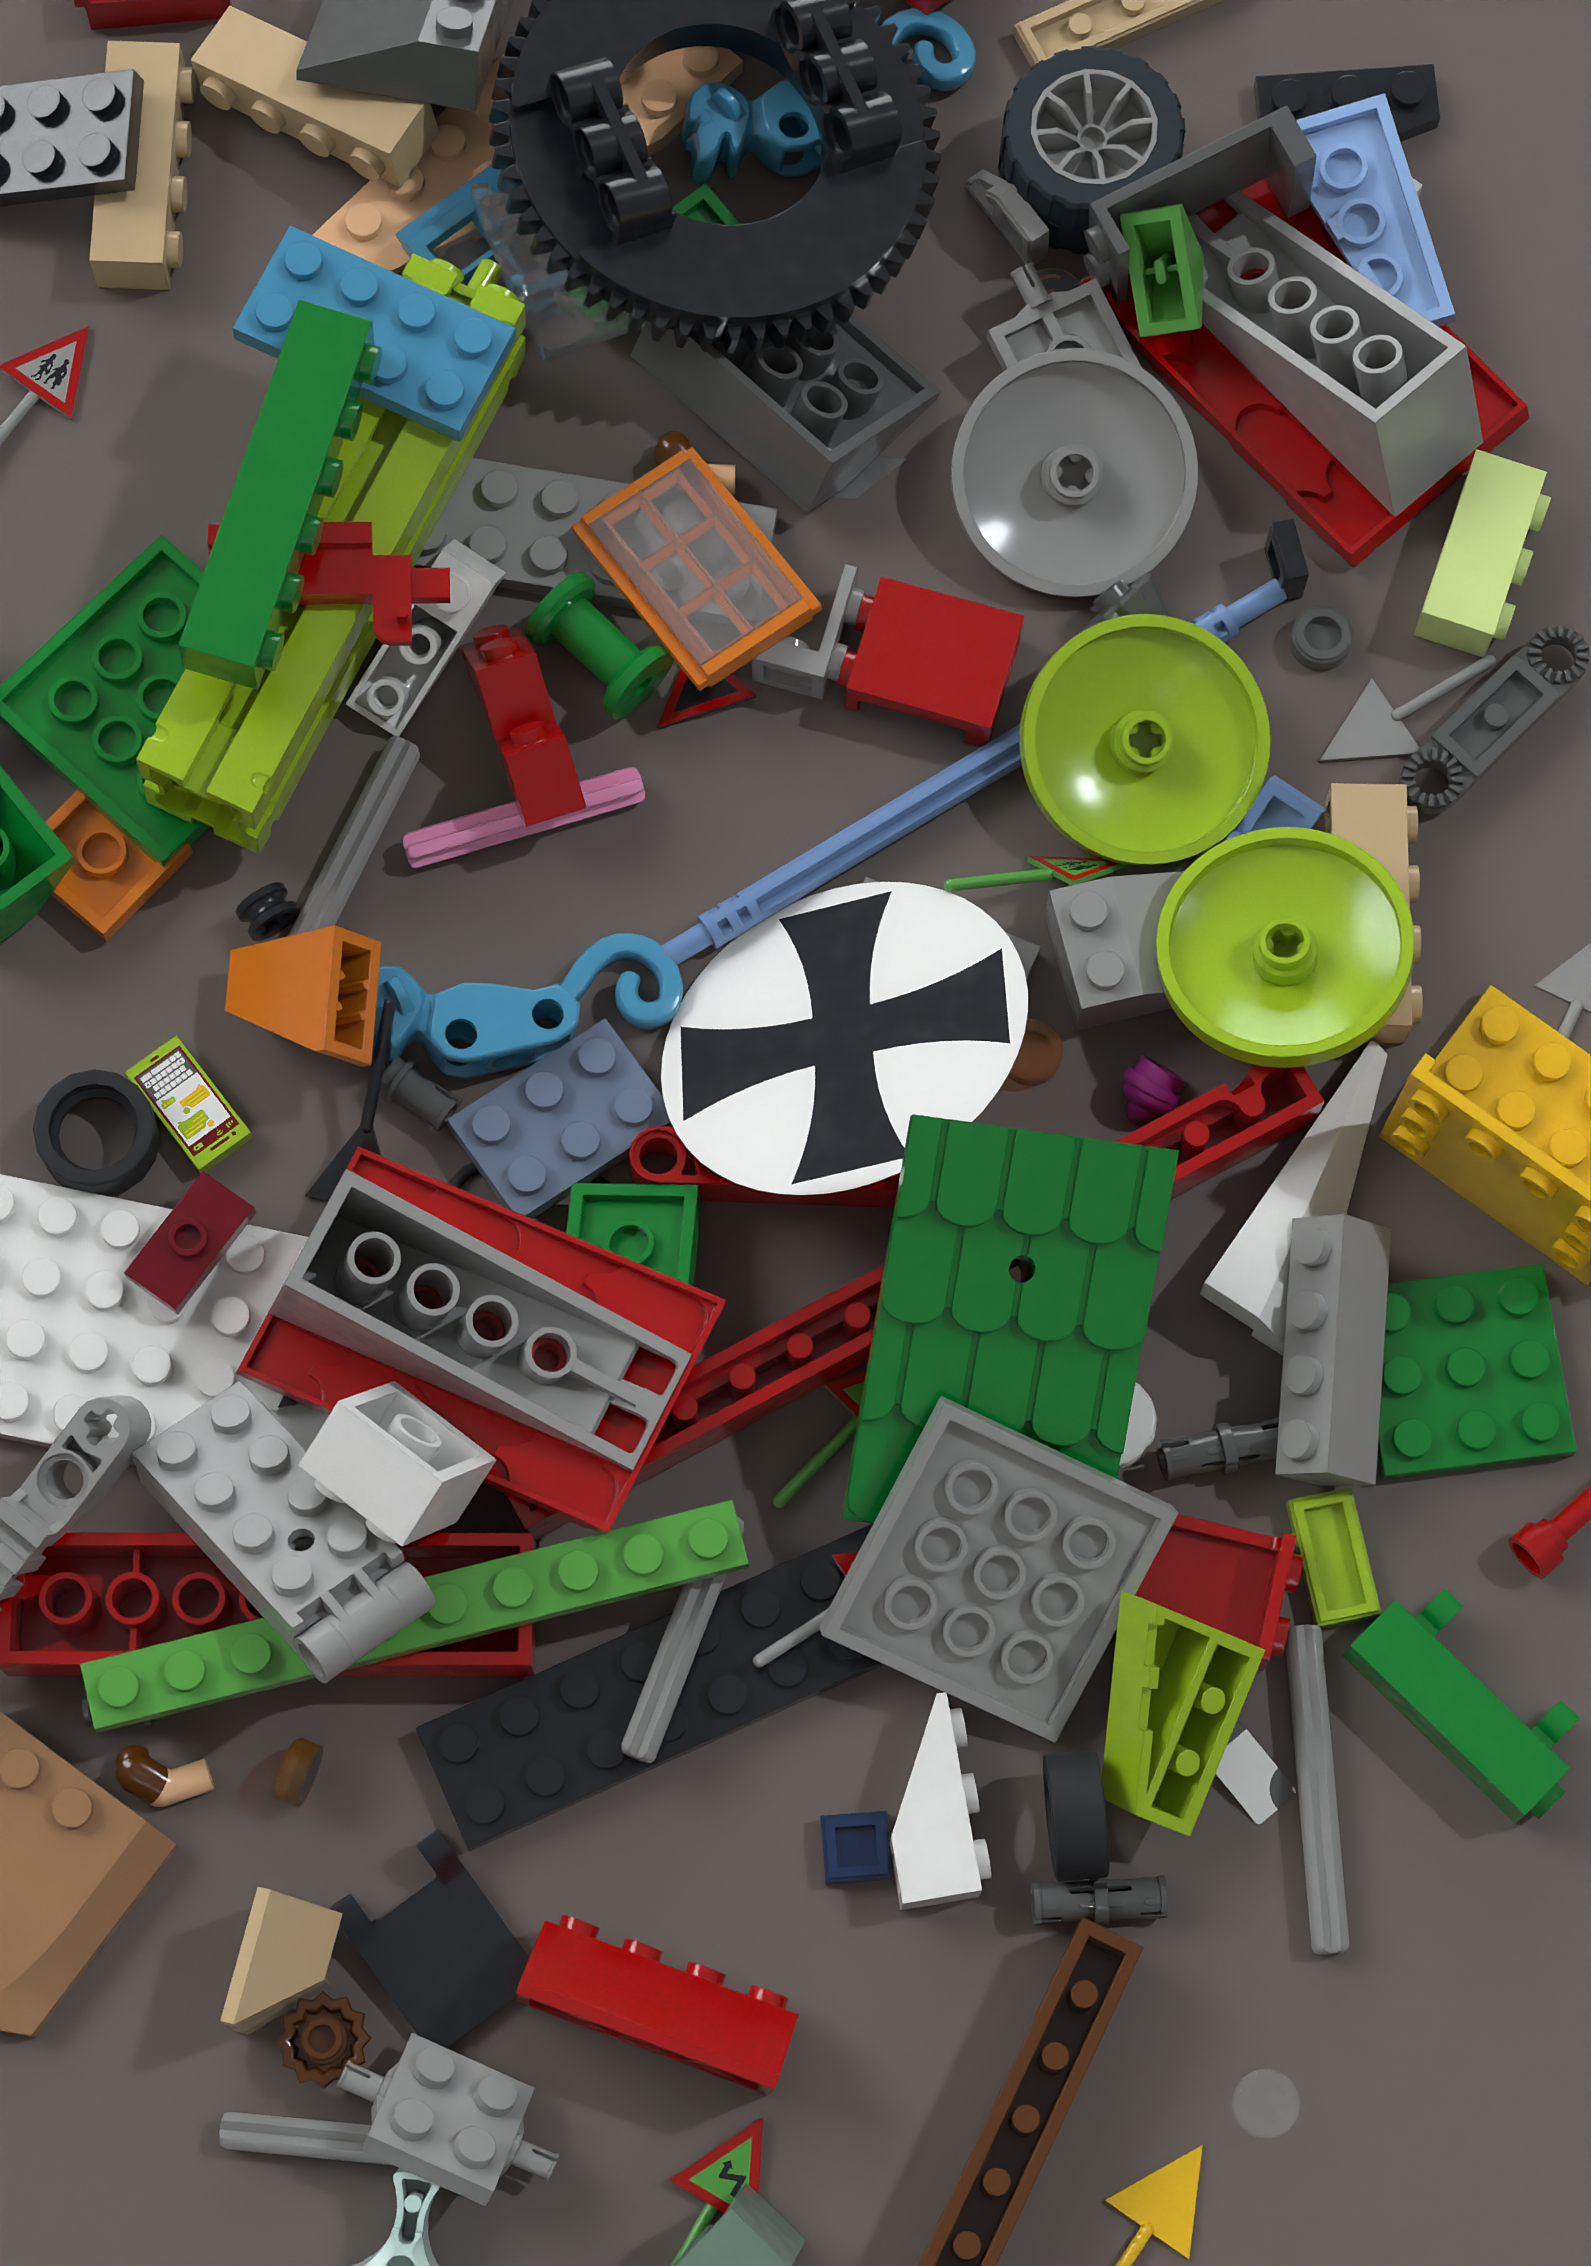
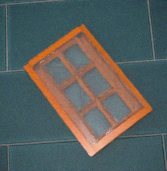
[571,447,822,691]

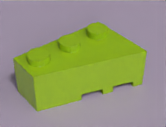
[1102,1590,1265,1836]

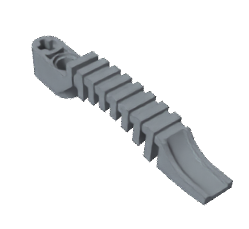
[0,1395,152,1612]

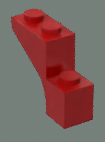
[460,624,587,827]

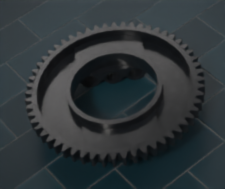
[489,0,941,353]

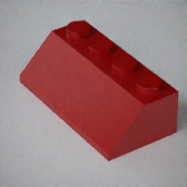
[516,1915,799,2095]

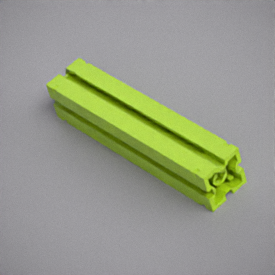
[136,253,526,855]

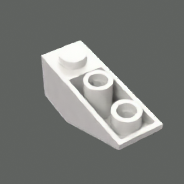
[346,539,506,737]
[889,1692,991,1910]

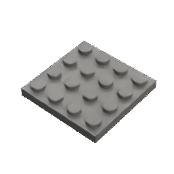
[819,1396,1178,1743]

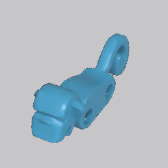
[681,8,976,183]
[372,933,683,1079]

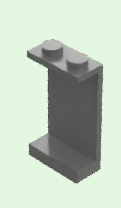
[1084,105,1317,304]

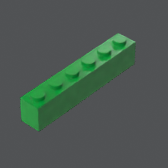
[178,300,382,690]

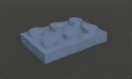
[447,1018,673,1219]

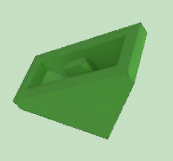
[1120,204,1204,337]

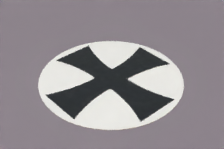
[661,882,1028,1195]

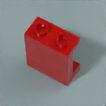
[837,576,1025,748]
[1114,1503,1304,1671]

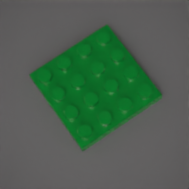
[0,534,210,867]

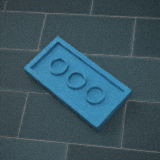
[233,226,516,442]

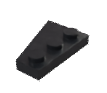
[1254,64,1440,187]

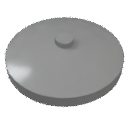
[950,348,1198,598]

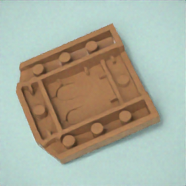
[0,1712,179,2038]

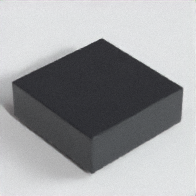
[1264,518,1309,602]

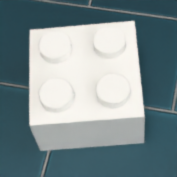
[298,1381,497,1546]

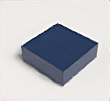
[820,1811,892,1885]

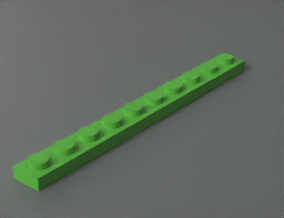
[80,1500,749,1733]

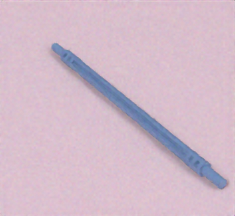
[662,578,1287,965]

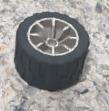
[998,46,1186,255]

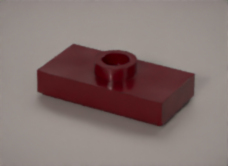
[124,1171,257,1314]

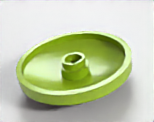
[1019,614,1271,867]
[1156,827,1414,1068]

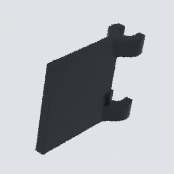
[329,1829,529,2048]

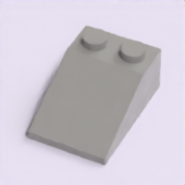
[1045,871,1184,1031]

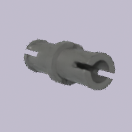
[1157,1417,1279,1481]
[1030,1875,1168,1927]

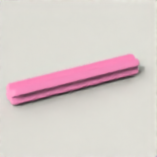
[402,767,645,869]

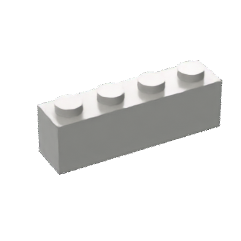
[1275,1214,1391,1487]

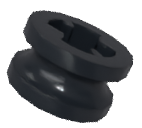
[235,882,300,941]

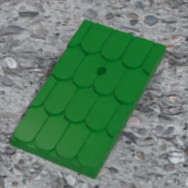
[841,1114,1179,1524]

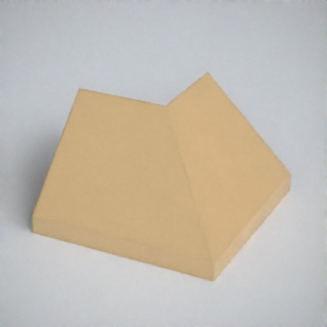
[220,1887,343,2035]

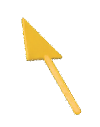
[1105,2145,1203,2266]

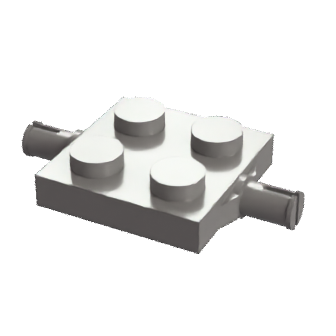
[985,262,1142,371]
[336,2033,559,2206]

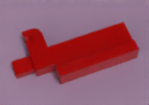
[207,522,451,646]

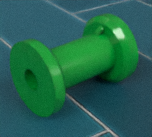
[524,571,674,719]

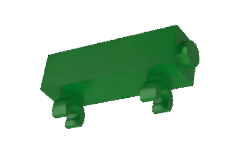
[1342,1588,1580,1823]

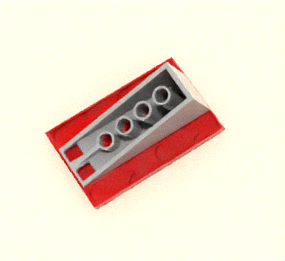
[1081,179,1529,568]
[235,1146,727,1535]

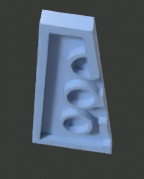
[1296,93,1455,327]

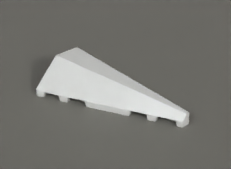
[1200,1040,1387,1356]

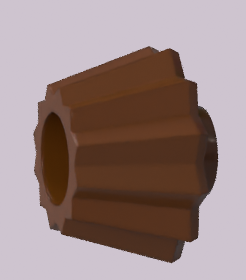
[275,1991,372,2089]

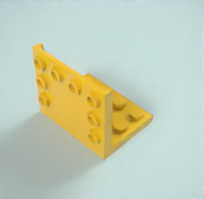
[1379,985,1591,1286]

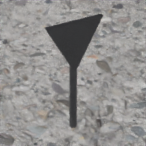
[305,997,397,1201]

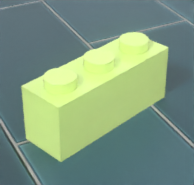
[1414,449,1551,658]

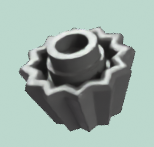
[1084,573,1169,630]

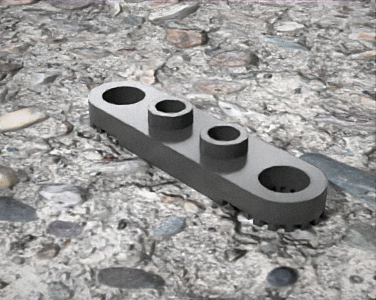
[1399,624,1591,815]

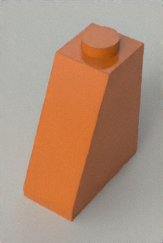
[225,925,382,1067]

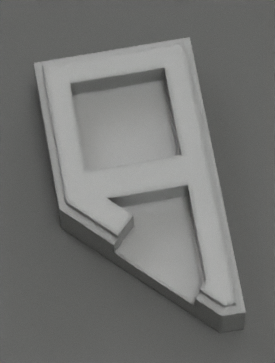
[965,169,1049,265]

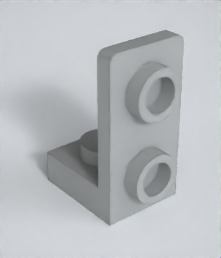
[752,564,866,700]

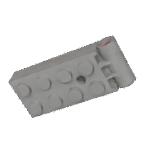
[132,1381,436,1683]

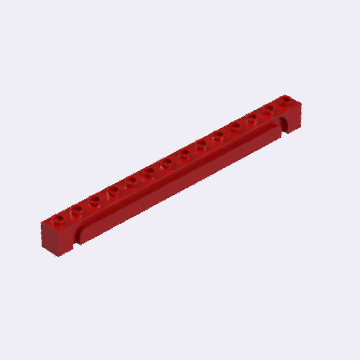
[502,1065,1324,1540]

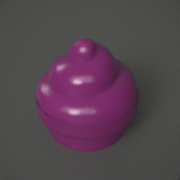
[1122,1055,1186,1123]

